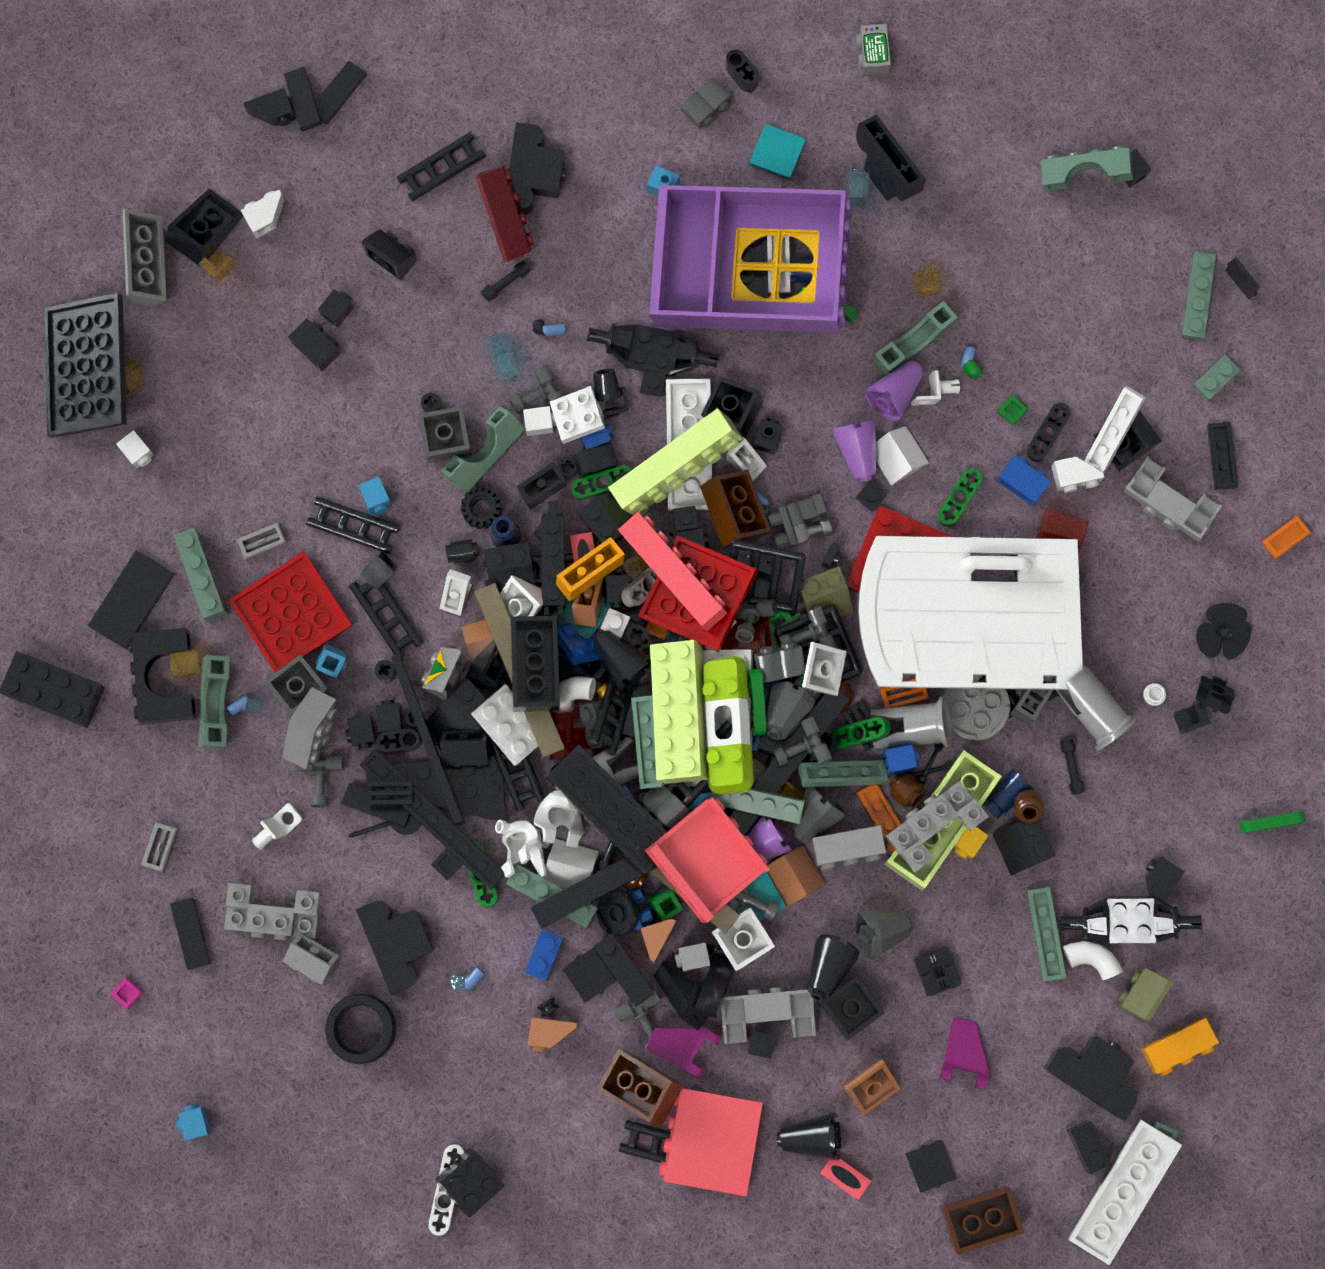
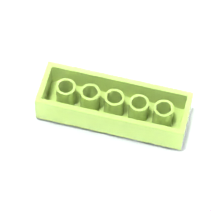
[608,408,743,516]
[650,640,708,784]
[884,750,1002,891]

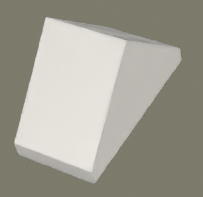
[727,437,767,481]

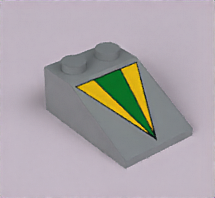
[421,647,467,700]

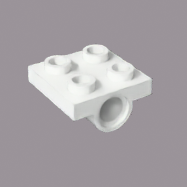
[550,386,605,444]

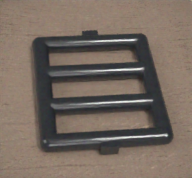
[728,539,806,613]
[774,605,862,681]

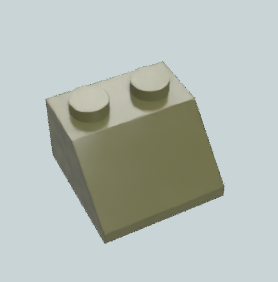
[800,567,854,624]
[1117,968,1173,1022]

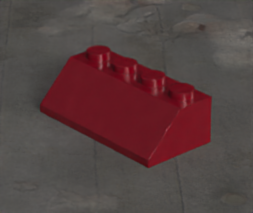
[475,165,534,263]

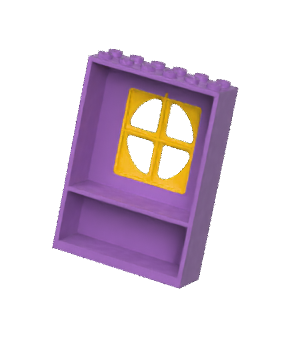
[649,185,852,333]

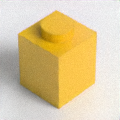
[954,827,989,860]

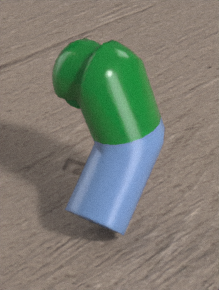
[961,347,983,379]

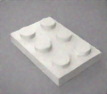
[471,684,538,766]

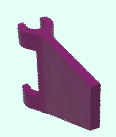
[939,1017,989,1090]
[645,1027,721,1078]

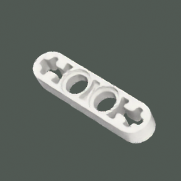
[429,1144,465,1235]

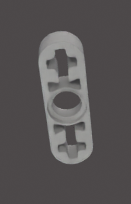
[621,566,657,607]

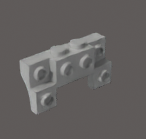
[1123,456,1222,541]
[885,781,989,872]
[224,883,321,941]
[721,987,816,1044]

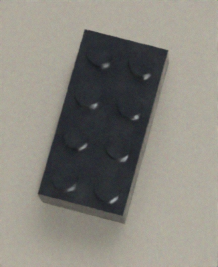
[510,616,560,712]
[0,651,105,728]

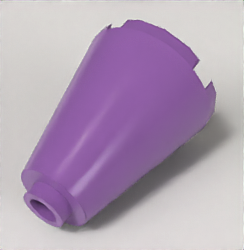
[865,361,923,421]
[832,419,876,482]
[745,816,793,860]

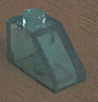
[483,331,520,381]

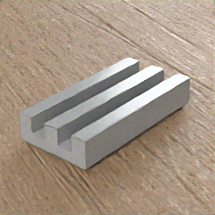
[236,522,287,560]
[141,822,178,872]

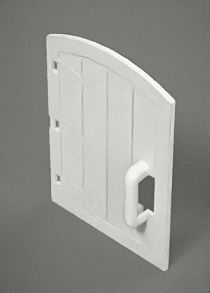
[858,536,1083,690]

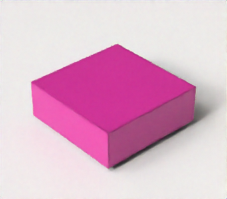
[110,977,144,1010]

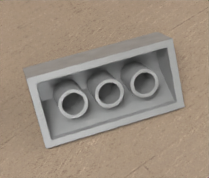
[122,209,167,307]

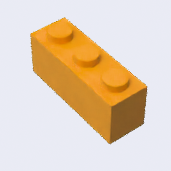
[556,537,625,601]
[1141,1018,1219,1076]

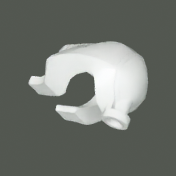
[534,790,585,848]
[495,820,547,878]

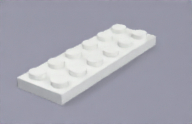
[666,379,712,511]
[1068,1119,1182,1265]

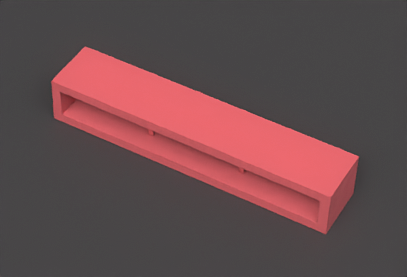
[618,512,727,631]

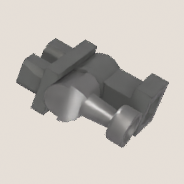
[767,493,832,549]

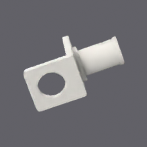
[911,370,960,406]
[252,803,303,850]

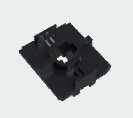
[1196,675,1235,714]
[914,947,962,997]

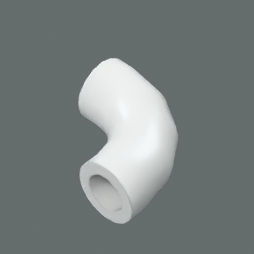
[554,677,596,715]
[1063,941,1123,980]

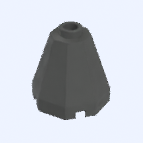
[766,682,815,740]
[791,787,848,841]
[854,909,913,958]

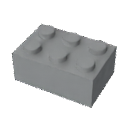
[282,687,337,769]
[810,825,886,871]

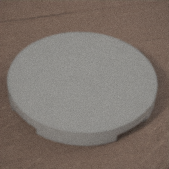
[944,675,1010,741]

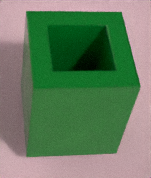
[646,886,683,921]

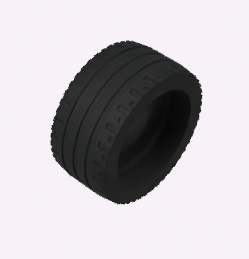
[325,994,396,1064]

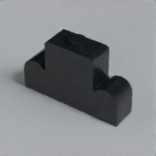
[856,115,926,201]
[509,122,567,214]
[356,901,434,995]
[1043,1036,1137,1121]

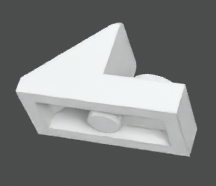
[440,569,472,616]

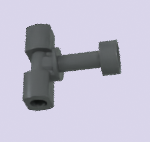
[509,365,563,414]
[735,599,777,643]
[778,606,837,649]
[773,717,832,767]
[296,756,344,808]
[727,887,780,921]
[614,989,661,1044]

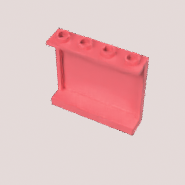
[645,797,770,923]
[659,1088,763,1196]

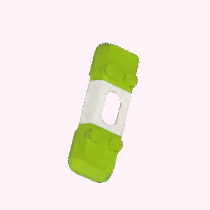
[702,656,754,794]

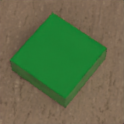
[997,395,1028,426]

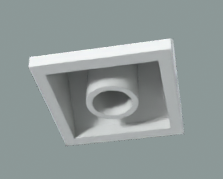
[876,426,929,486]
[500,576,543,620]
[802,642,847,696]
[543,839,599,889]
[712,908,775,971]

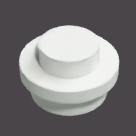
[1143,683,1166,706]

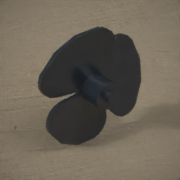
[1196,603,1252,660]

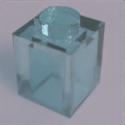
[845,169,869,205]

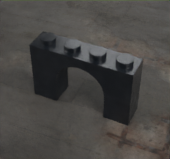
[129,628,196,725]

